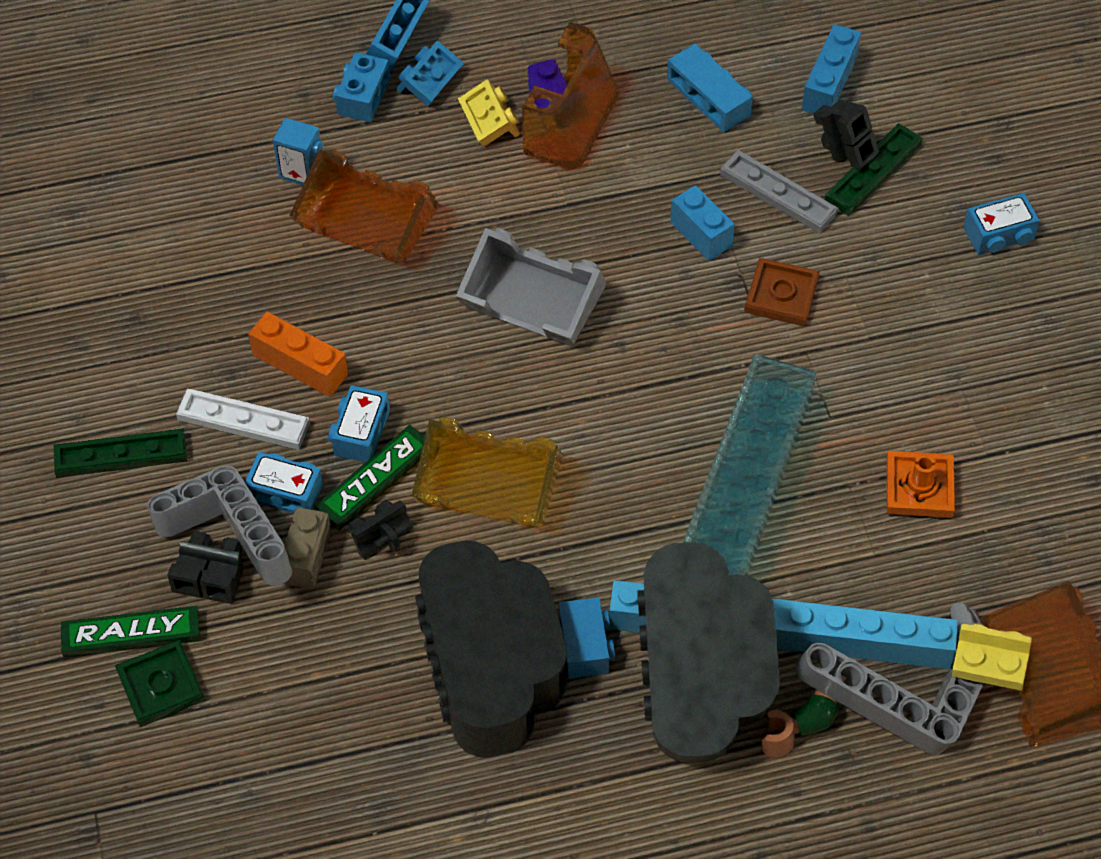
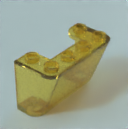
[411,417,563,527]

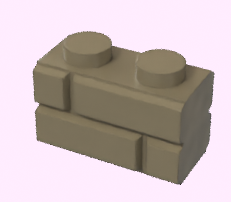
[283,508,331,589]

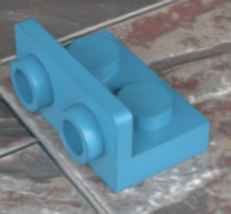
[396,40,464,106]

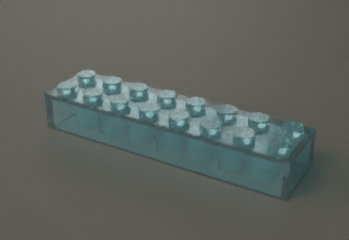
[683,353,817,576]

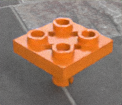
[886,451,955,518]

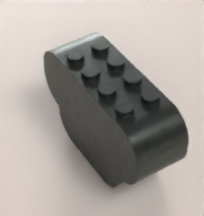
[415,540,567,758]
[637,542,779,763]

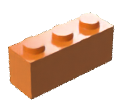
[248,312,348,397]

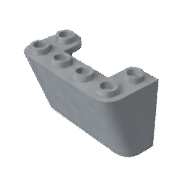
[456,228,607,345]

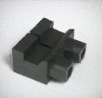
[813,99,879,170]
[167,531,243,604]

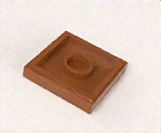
[744,257,820,327]

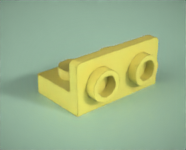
[458,79,521,147]
[952,624,1032,691]

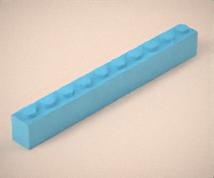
[609,580,957,669]

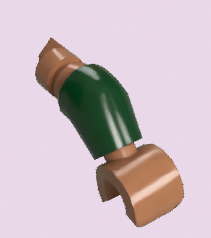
[762,676,846,758]

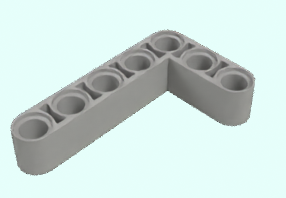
[147,466,293,585]
[796,643,984,755]

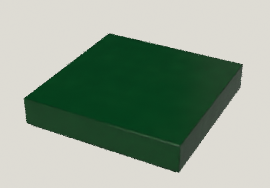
[115,639,205,727]

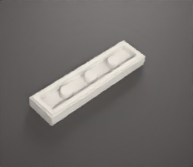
[176,388,310,450]

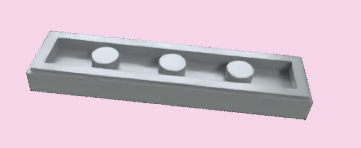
[720,150,838,234]

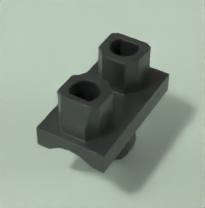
[348,500,413,559]

